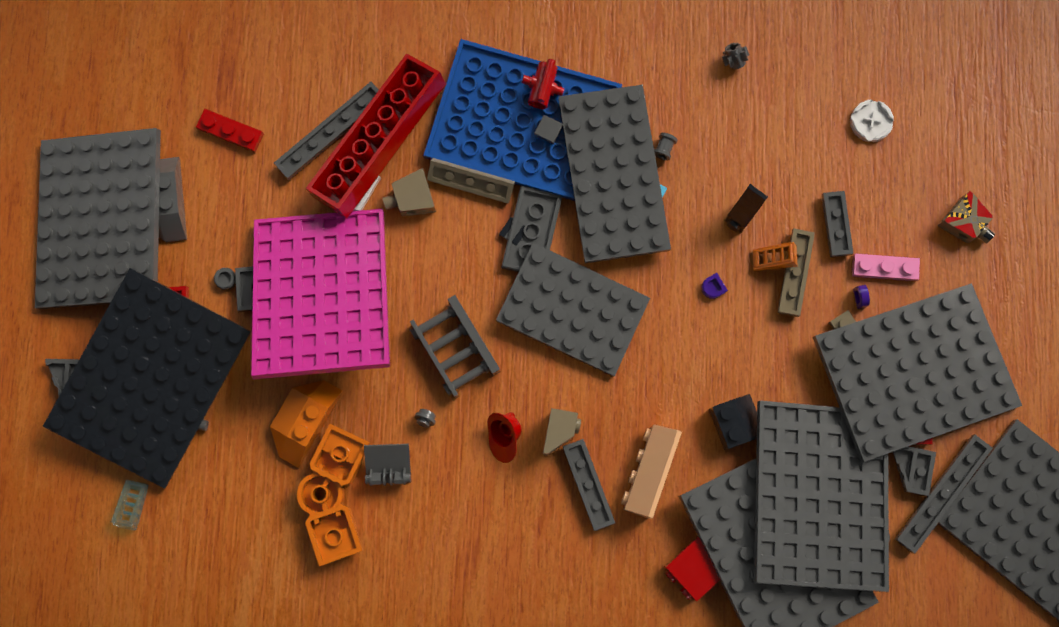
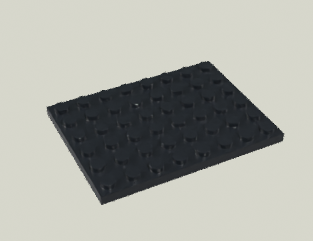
[42,268,252,488]

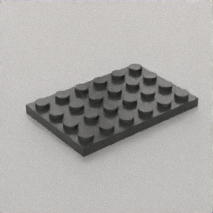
[496,243,650,377]

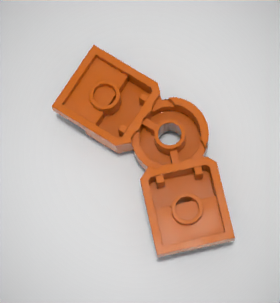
[297,423,370,566]

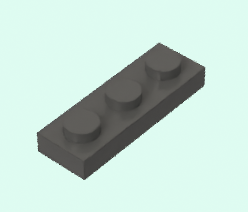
[821,191,854,257]

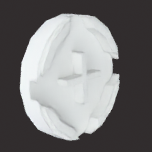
[850,100,894,142]

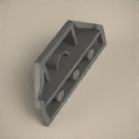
[159,157,187,242]

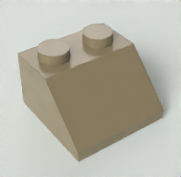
[543,408,581,456]

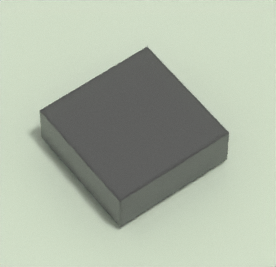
[534,115,563,145]

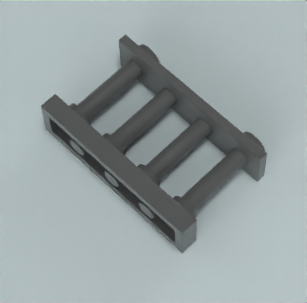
[409,295,500,399]

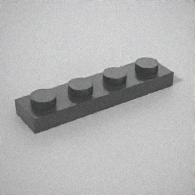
[563,439,615,531]

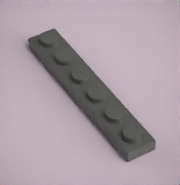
[274,82,379,180]
[894,434,993,554]

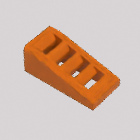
[753,242,798,271]

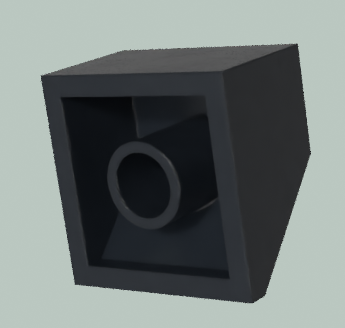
[709,394,757,450]

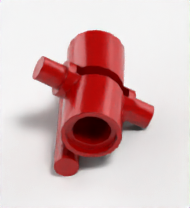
[521,59,564,109]

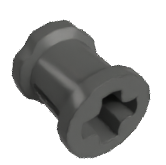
[654,133,678,160]

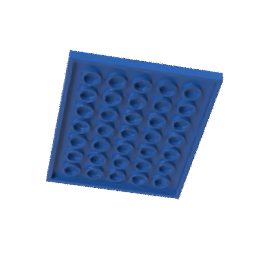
[423,39,622,201]

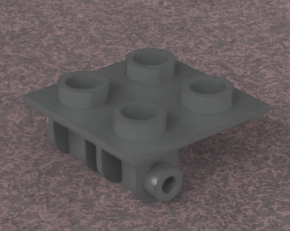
[364,444,411,486]

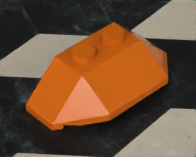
[270,380,343,468]

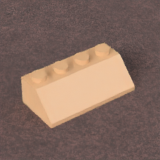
[621,425,682,519]

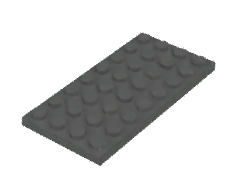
[558,85,671,263]

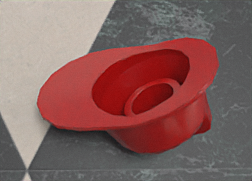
[487,412,522,463]

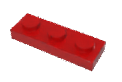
[196,108,264,153]

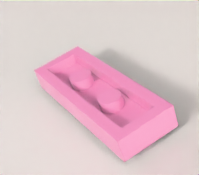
[852,254,920,281]

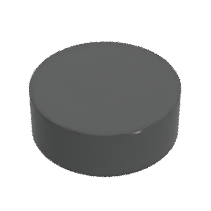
[214,268,236,290]

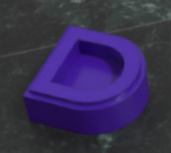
[701,273,728,299]
[853,285,870,309]

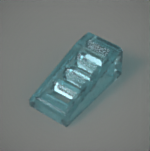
[111,480,148,531]

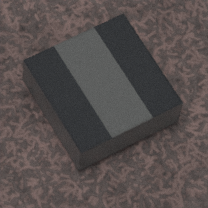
[499,217,529,246]

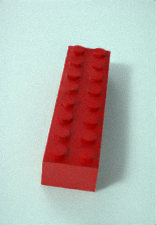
[305,53,446,219]

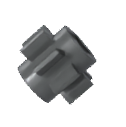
[722,43,749,69]

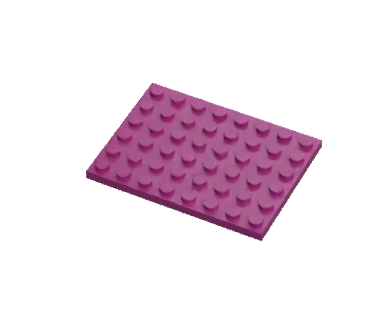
[252,209,390,379]

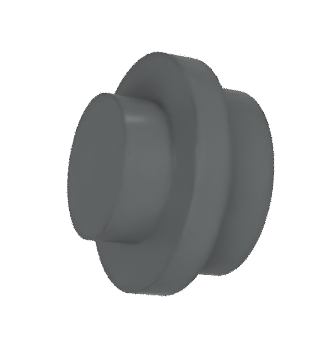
[414,409,436,428]

